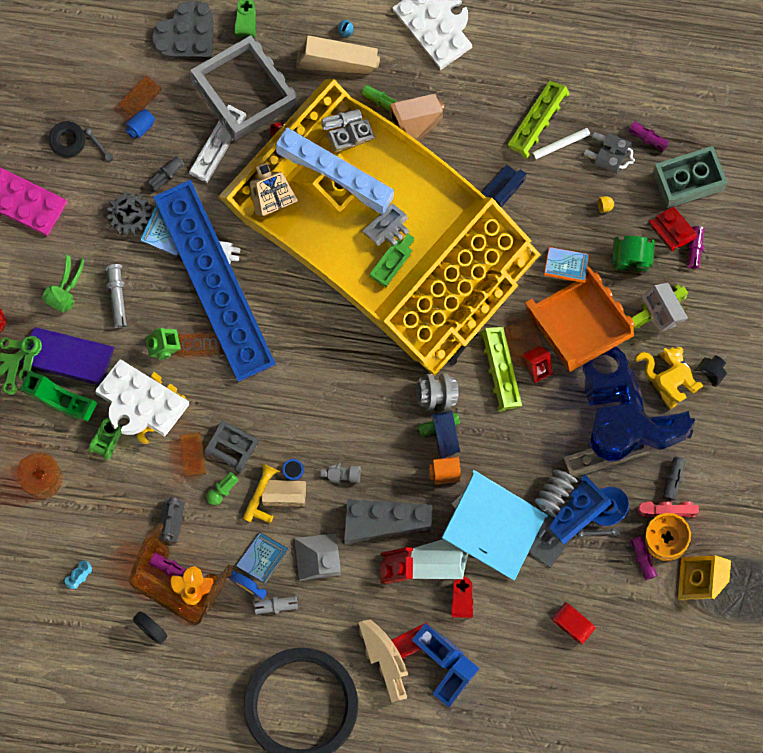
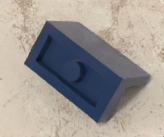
[482,165,526,208]
[431,410,460,458]

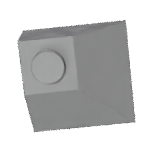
[294,533,341,581]

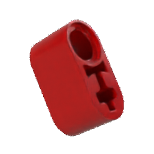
[551,602,596,645]

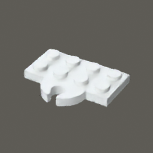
[392,0,472,70]
[95,359,189,437]

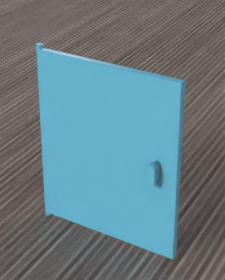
[441,470,548,580]

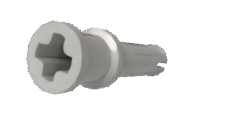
[104,264,127,328]

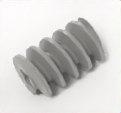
[534,470,578,517]

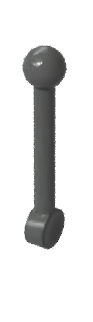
[84,128,113,162]
[576,528,620,538]

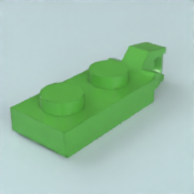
[369,234,415,289]

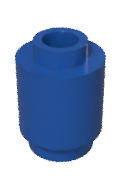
[125,109,155,139]

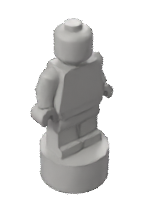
[319,463,361,484]

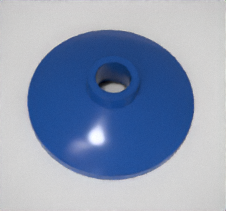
[593,487,629,526]

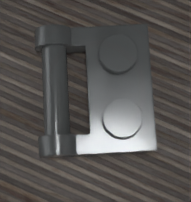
[204,420,259,473]

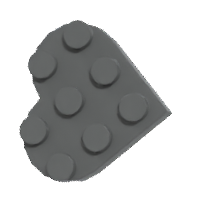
[152,0,214,60]

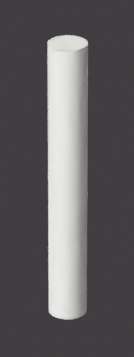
[532,128,590,160]

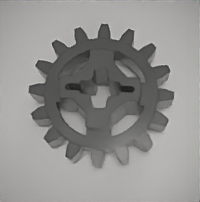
[107,191,152,236]

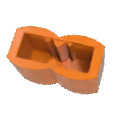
[429,457,461,485]

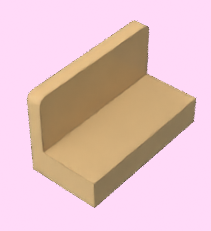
[262,480,306,507]

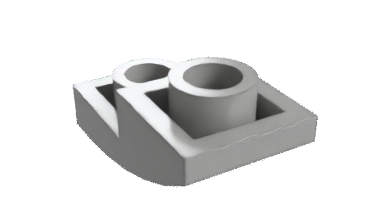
[327,119,375,153]

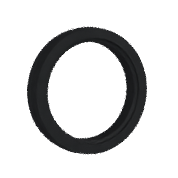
[244,648,358,753]

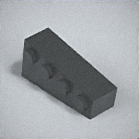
[344,499,432,545]

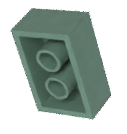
[653,146,728,209]

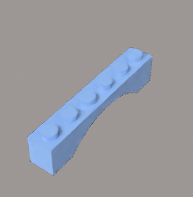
[276,128,394,215]

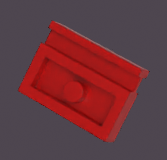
[649,206,697,252]
[380,547,413,584]

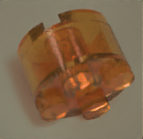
[17,453,64,499]

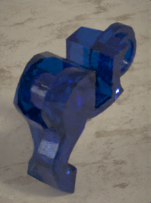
[582,347,695,462]

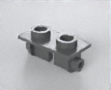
[156,497,185,543]

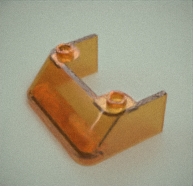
[129,523,232,625]

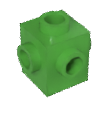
[145,328,181,360]

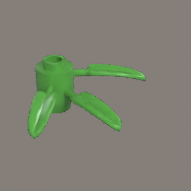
[42,254,84,313]

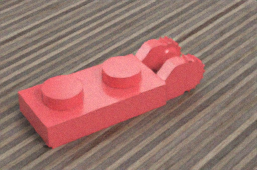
[637,501,699,517]

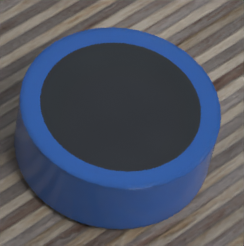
[283,459,304,481]

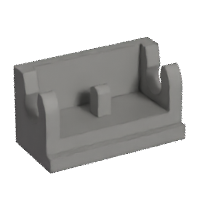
[641,283,688,332]

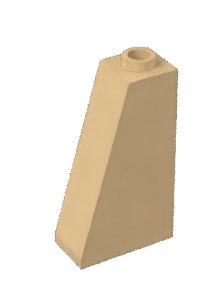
[296,35,380,74]

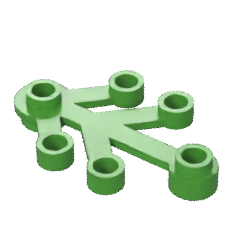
[0,336,42,395]

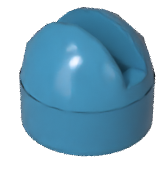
[338,20,354,38]

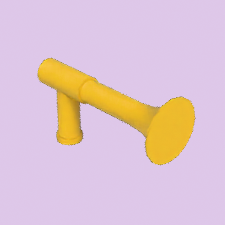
[242,463,280,524]

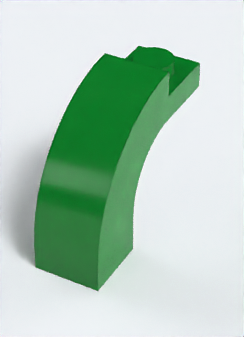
[20,371,97,422]

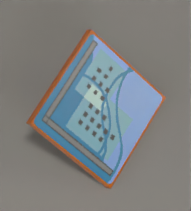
[544,247,589,283]

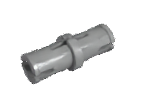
[254,595,298,615]

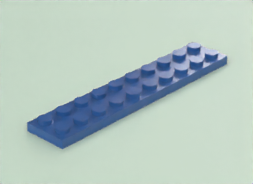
[153,179,276,382]

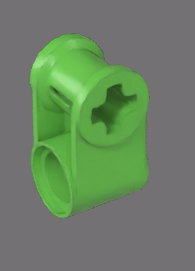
[235,0,256,38]
[88,418,122,460]

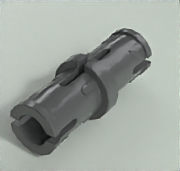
[663,457,686,501]

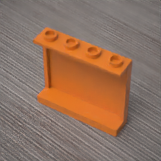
[525,267,635,372]

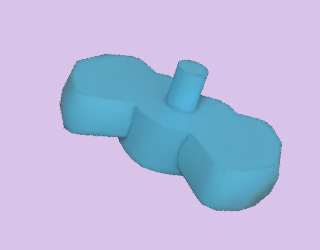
[65,561,92,589]

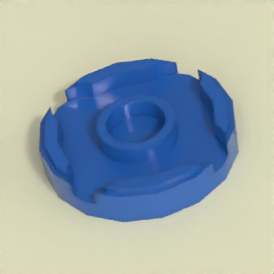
[228,571,267,600]

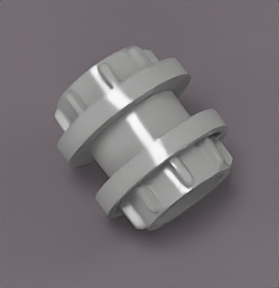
[416,373,459,411]

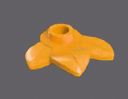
[171,566,213,605]

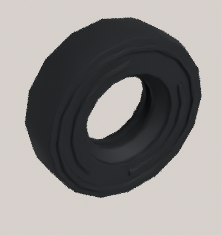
[49,121,86,158]
[133,611,168,644]

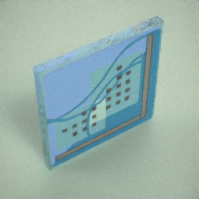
[140,204,179,257]

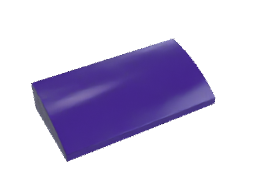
[21,327,114,386]

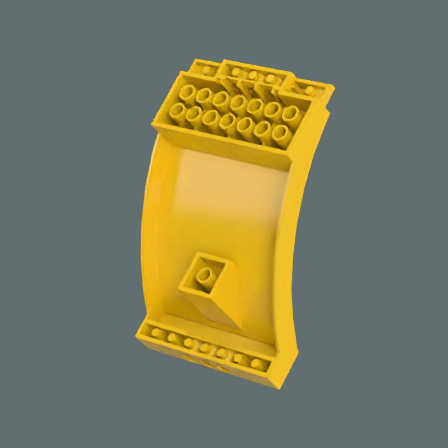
[218,79,540,376]

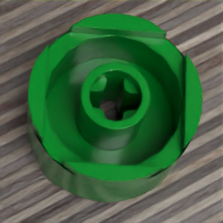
[612,236,655,273]

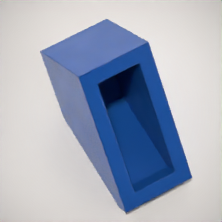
[412,623,464,669]
[433,655,480,707]

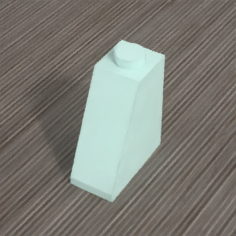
[411,539,468,579]

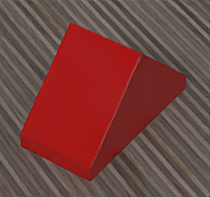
[521,346,553,383]

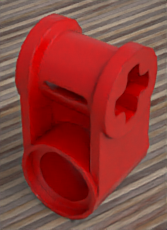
[451,576,473,618]

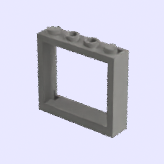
[190,36,297,141]

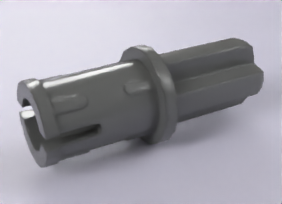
[148,156,185,191]

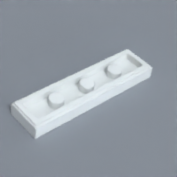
[189,104,247,183]

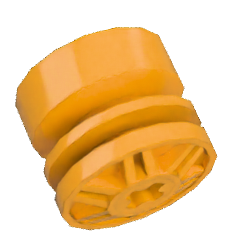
[645,513,691,561]

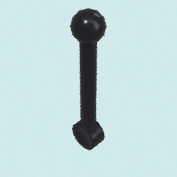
[449,332,478,365]

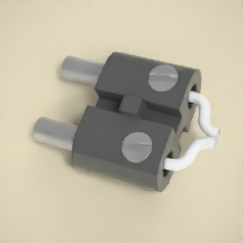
[584,132,635,174]

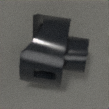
[694,355,727,387]

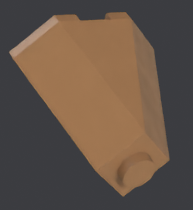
[390,94,445,142]

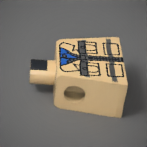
[250,163,297,216]

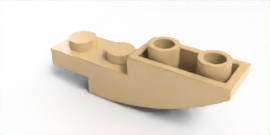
[358,619,408,703]

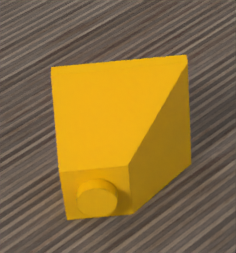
[678,555,731,600]

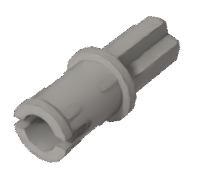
[321,109,362,130]

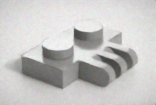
[363,203,409,246]

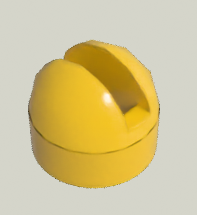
[598,196,614,213]

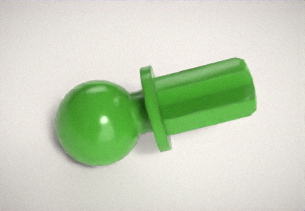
[206,472,238,506]

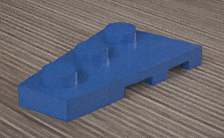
[549,474,612,544]

